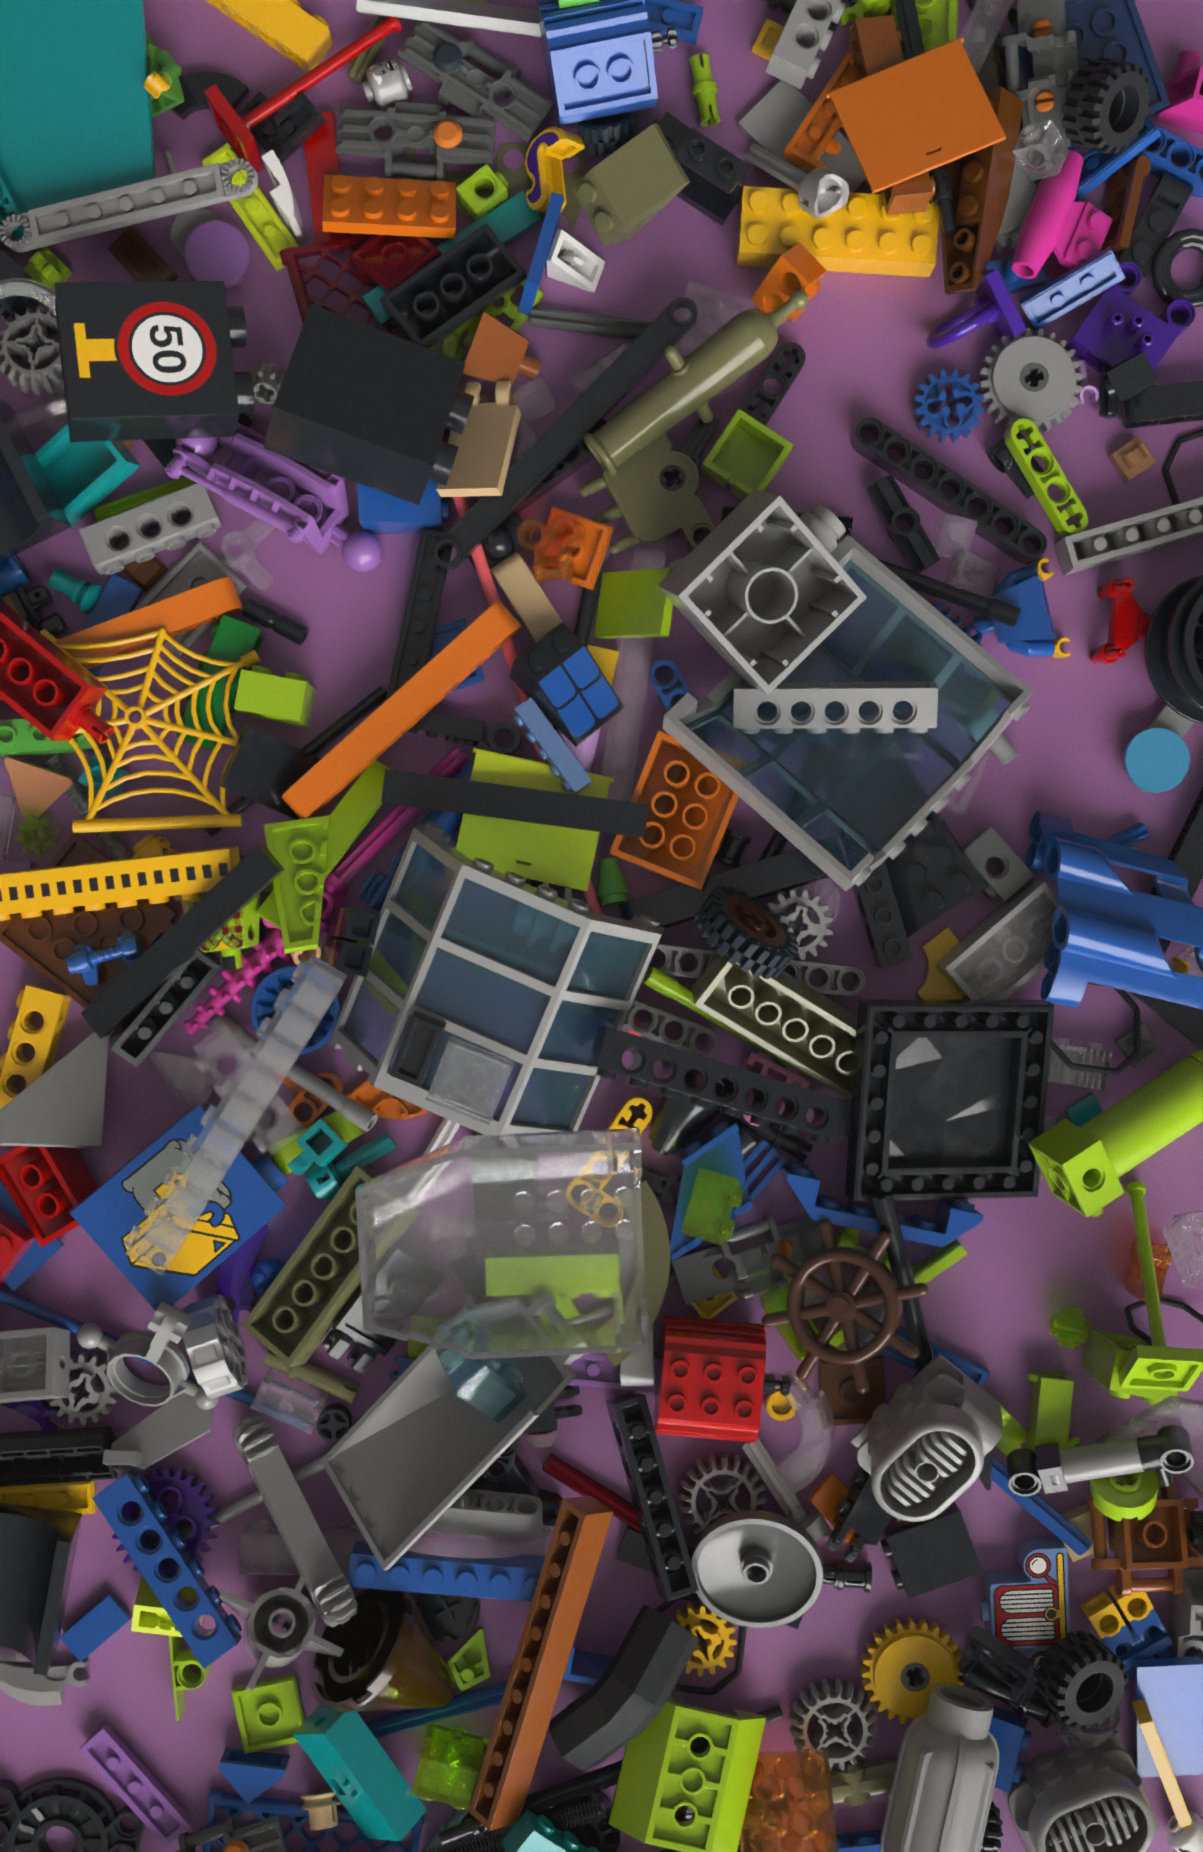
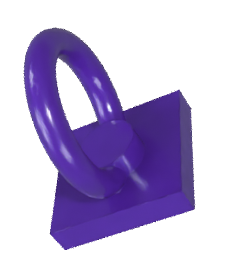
[926,269,1027,349]

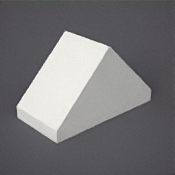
[546,229,605,292]

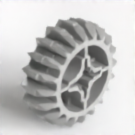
[0,305,64,397]
[678,1452,767,1535]
[789,1677,878,1771]

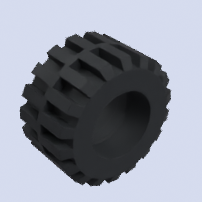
[1062,58,1151,154]
[1035,1631,1128,1729]

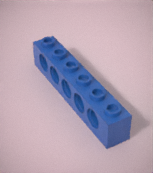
[93,1469,242,1669]

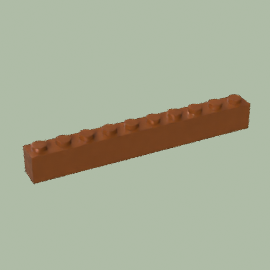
[469,1496,614,1831]

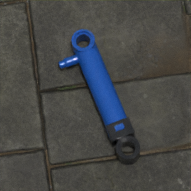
[388,721,521,885]

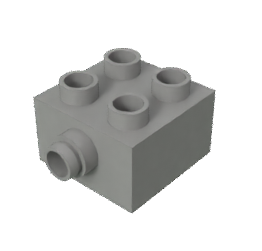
[657,489,867,695]

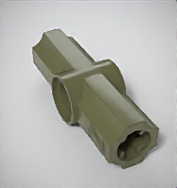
[803,1757,898,1809]

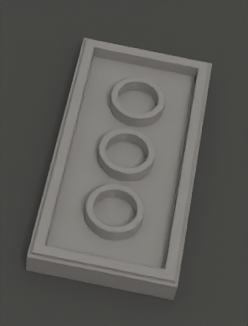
[738,80,867,193]

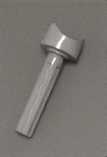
[745,143,849,219]
[741,1438,833,1541]

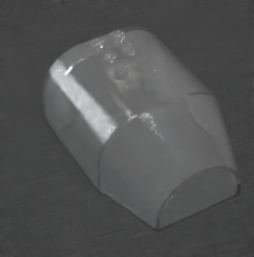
[355,1128,650,1359]

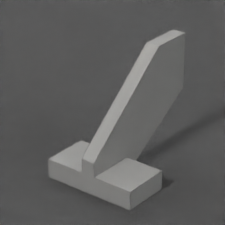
[102,1393,213,1473]

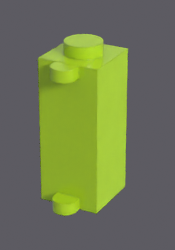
[1020,1370,1074,1453]

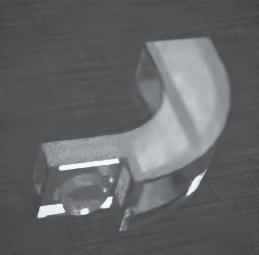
[774,1369,834,1494]

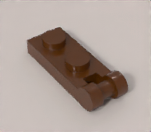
[1100,155,1151,252]

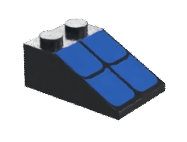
[509,622,624,747]

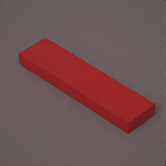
[304,111,349,244]

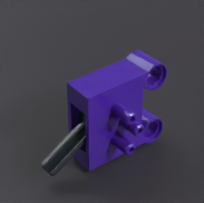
[1065,262,1196,419]

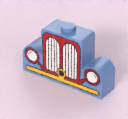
[979,1537,1070,1674]

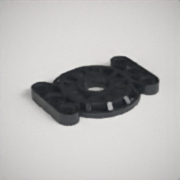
[0,1777,146,1852]

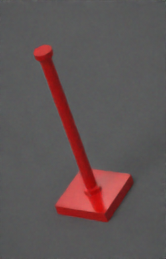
[204,16,402,173]

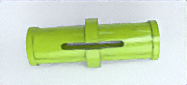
[689,53,721,127]

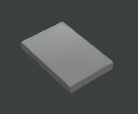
[133,541,248,658]

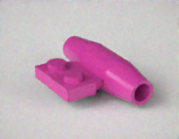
[1011,149,1113,279]

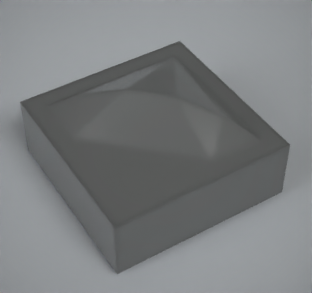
[1114,1022,1162,1068]

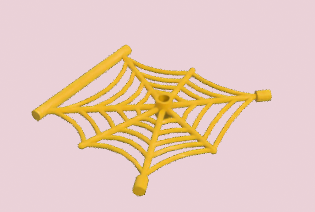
[40,627,261,833]

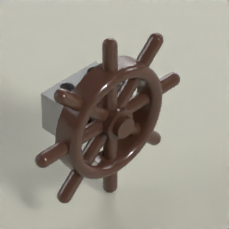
[761,1219,929,1394]

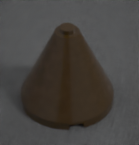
[313,1589,455,1712]

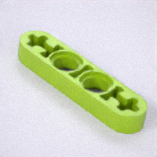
[1004,418,1088,537]

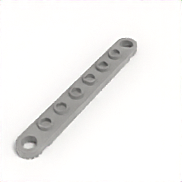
[0,158,258,252]

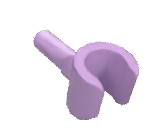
[1075,360,1099,405]

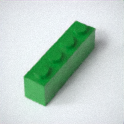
[175,614,265,754]

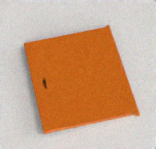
[825,37,1006,194]

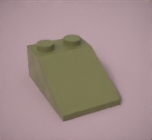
[572,123,690,246]

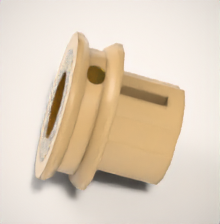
[300,1788,342,1830]

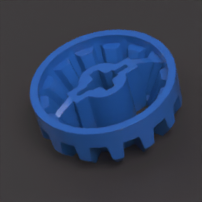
[251,966,342,1055]

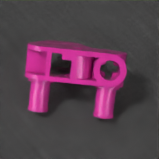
[1158,50,1203,134]

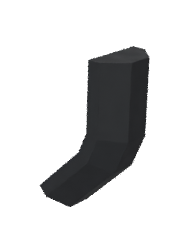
[549,1604,699,1770]

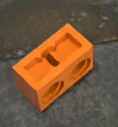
[751,242,827,327]

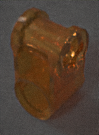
[1124,1238,1173,1302]

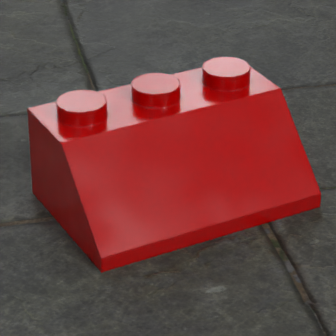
[0,1146,98,1248]

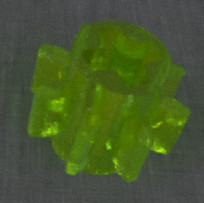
[14,815,58,856]
[1050,1307,1091,1350]

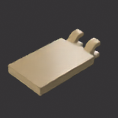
[436,381,521,497]

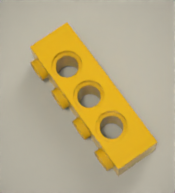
[0,984,72,1110]

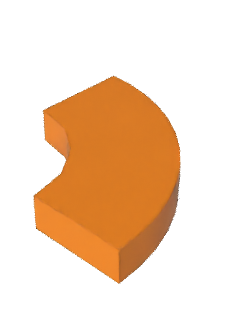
[346,1078,428,1120]

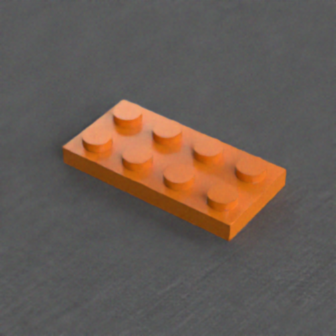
[322,175,456,239]

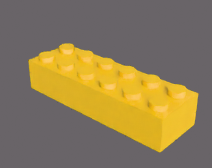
[736,186,939,277]

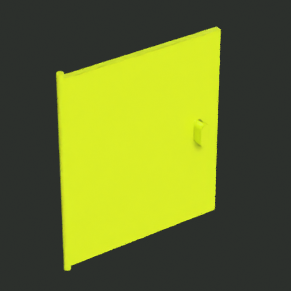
[456,748,614,891]

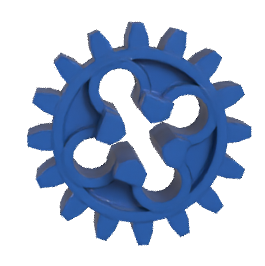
[912,369,985,443]

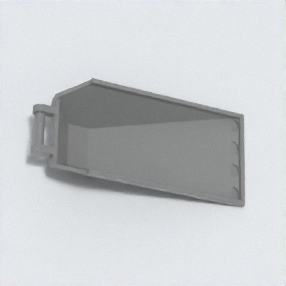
[321,1295,587,1570]

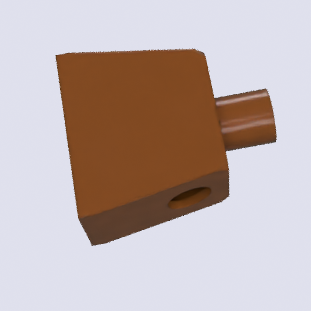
[463,311,543,386]

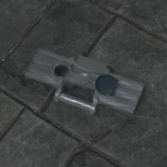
[397,20,554,143]

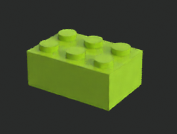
[1082,1328,1178,1406]

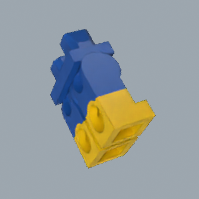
[1079,1574,1174,1682]

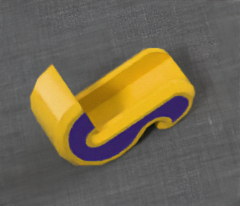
[525,126,585,214]

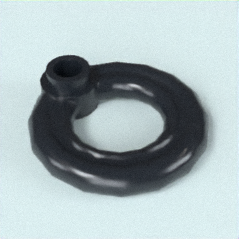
[1151,228,1203,308]

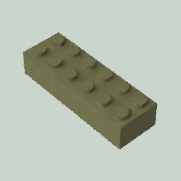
[692,954,857,1100]
[241,1166,419,1367]

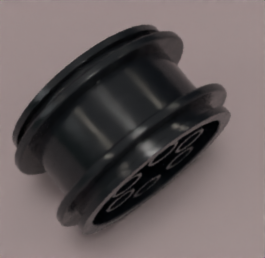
[1144,575,1203,724]

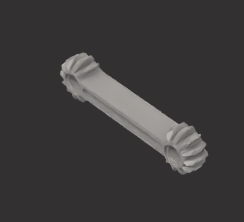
[232,1415,357,1628]

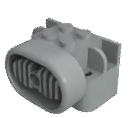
[850,1353,1003,1522]
[1002,1730,1160,1852]

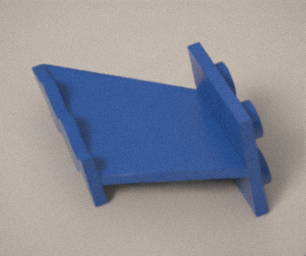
[670,1118,754,1261]

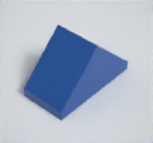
[219,1748,290,1805]

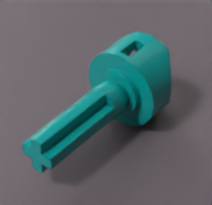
[305,1131,397,1200]

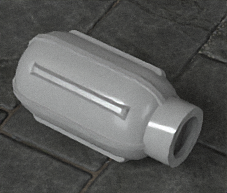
[880,1683,1000,1852]

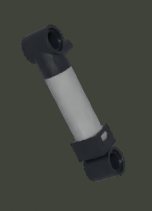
[1006,1425,1194,1496]

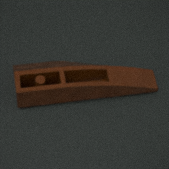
[940,87,1024,295]

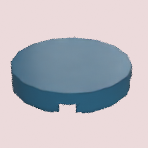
[1122,727,1190,793]

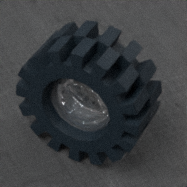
[578,112,639,157]

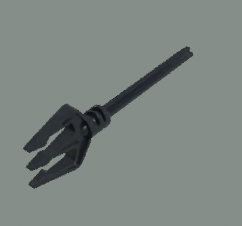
[872,1191,992,1490]

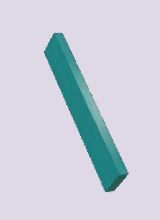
[362,190,542,328]

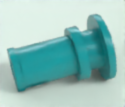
[48,569,103,614]

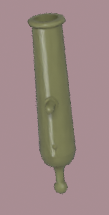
[583,289,809,477]

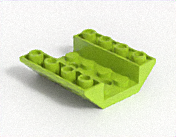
[608,1694,766,1852]

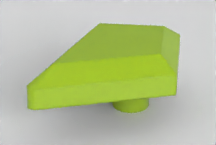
[447,1626,491,1692]

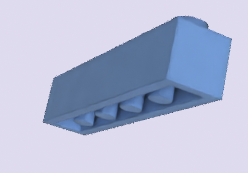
[513,697,592,795]

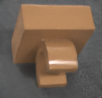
[1108,436,1156,483]

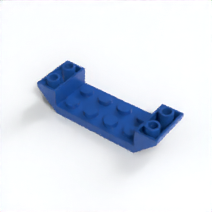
[780,1162,984,1247]

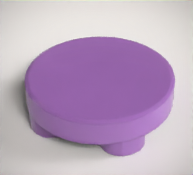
[184,220,251,289]

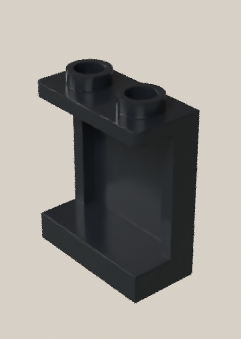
[675,128,749,226]
[880,1501,982,1599]

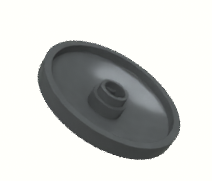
[691,1510,823,1628]

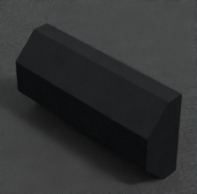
[0,1426,117,1486]

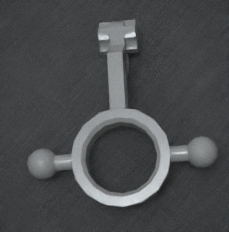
[77,1301,220,1410]

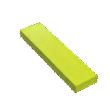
[201,142,300,272]

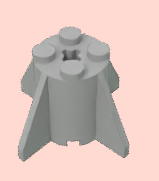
[219,1575,344,1691]

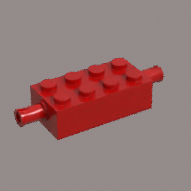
[0,604,114,744]

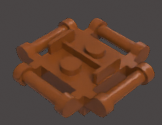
[1086,1473,1203,1596]

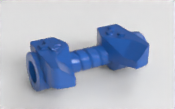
[65,931,143,986]

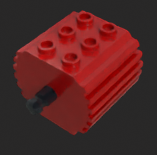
[654,1315,791,1443]

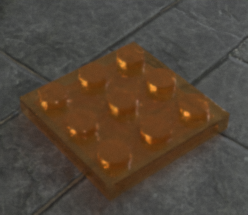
[740,1750,838,1852]

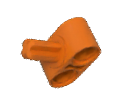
[275,1071,344,1127]

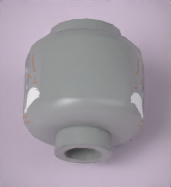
[362,58,413,110]

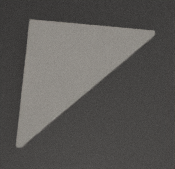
[0,1032,109,1149]

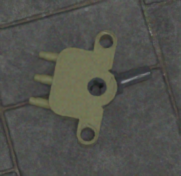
[578,415,719,555]

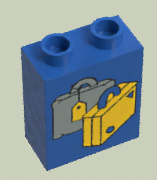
[69,1103,288,1311]

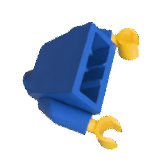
[974,558,1071,658]

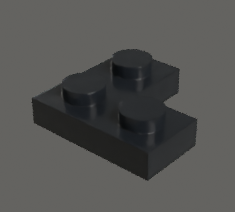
[237,91,326,165]

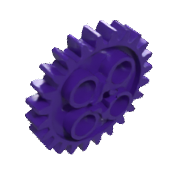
[112,1468,220,1573]

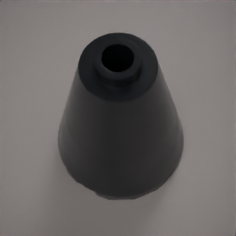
[649,1070,725,1156]

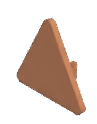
[4,756,74,825]

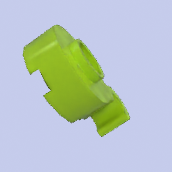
[1067,1437,1159,1521]

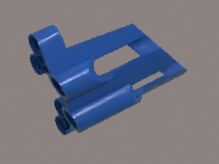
[1025,811,1203,1009]

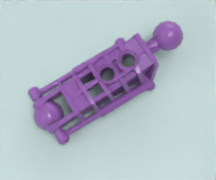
[165,422,383,572]

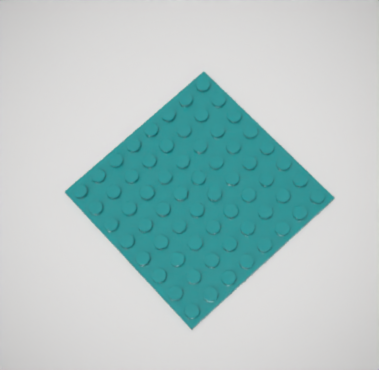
[0,0,159,244]

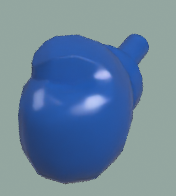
[252,1259,285,1300]

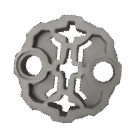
[182,1294,249,1399]

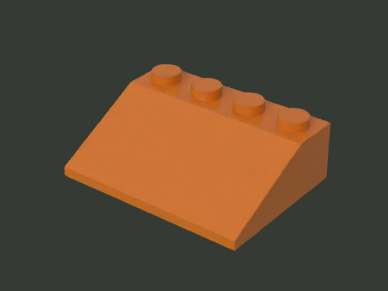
[609,731,748,890]

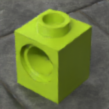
[456,164,509,222]

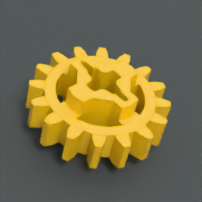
[672,1601,737,1677]

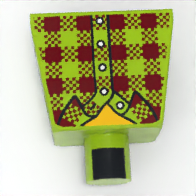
[187,893,260,970]

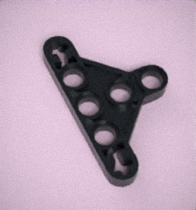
[468,1436,563,1526]

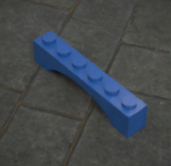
[349,1540,545,1602]

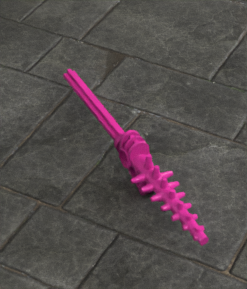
[183,746,468,1035]

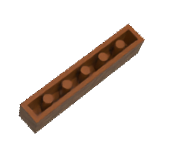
[848,15,935,215]

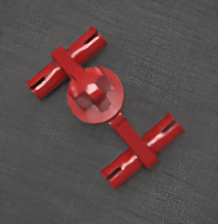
[1089,578,1151,664]

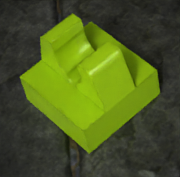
[23,246,72,296]

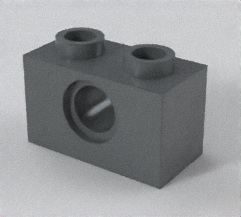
[962,826,1035,902]

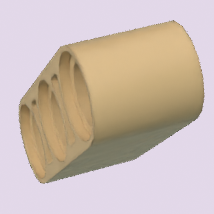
[490,552,562,643]

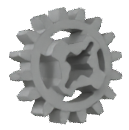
[768,889,833,960]
[49,1351,120,1426]

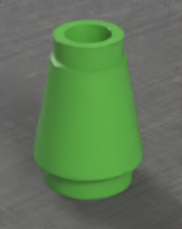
[598,858,630,907]

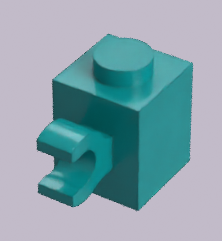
[287,1118,349,1176]

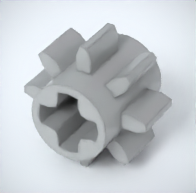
[251,362,284,405]

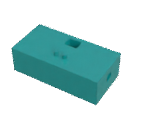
[293,1705,427,1841]

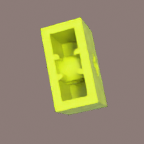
[131,1578,203,1637]

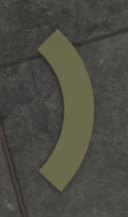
[596,1180,671,1367]

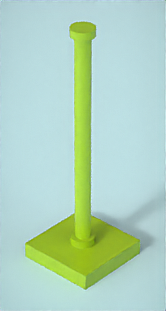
[1118,1182,1203,1391]

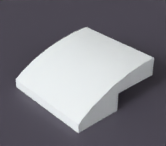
[262,150,304,243]

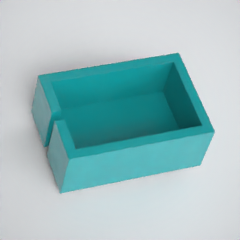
[35,424,141,529]

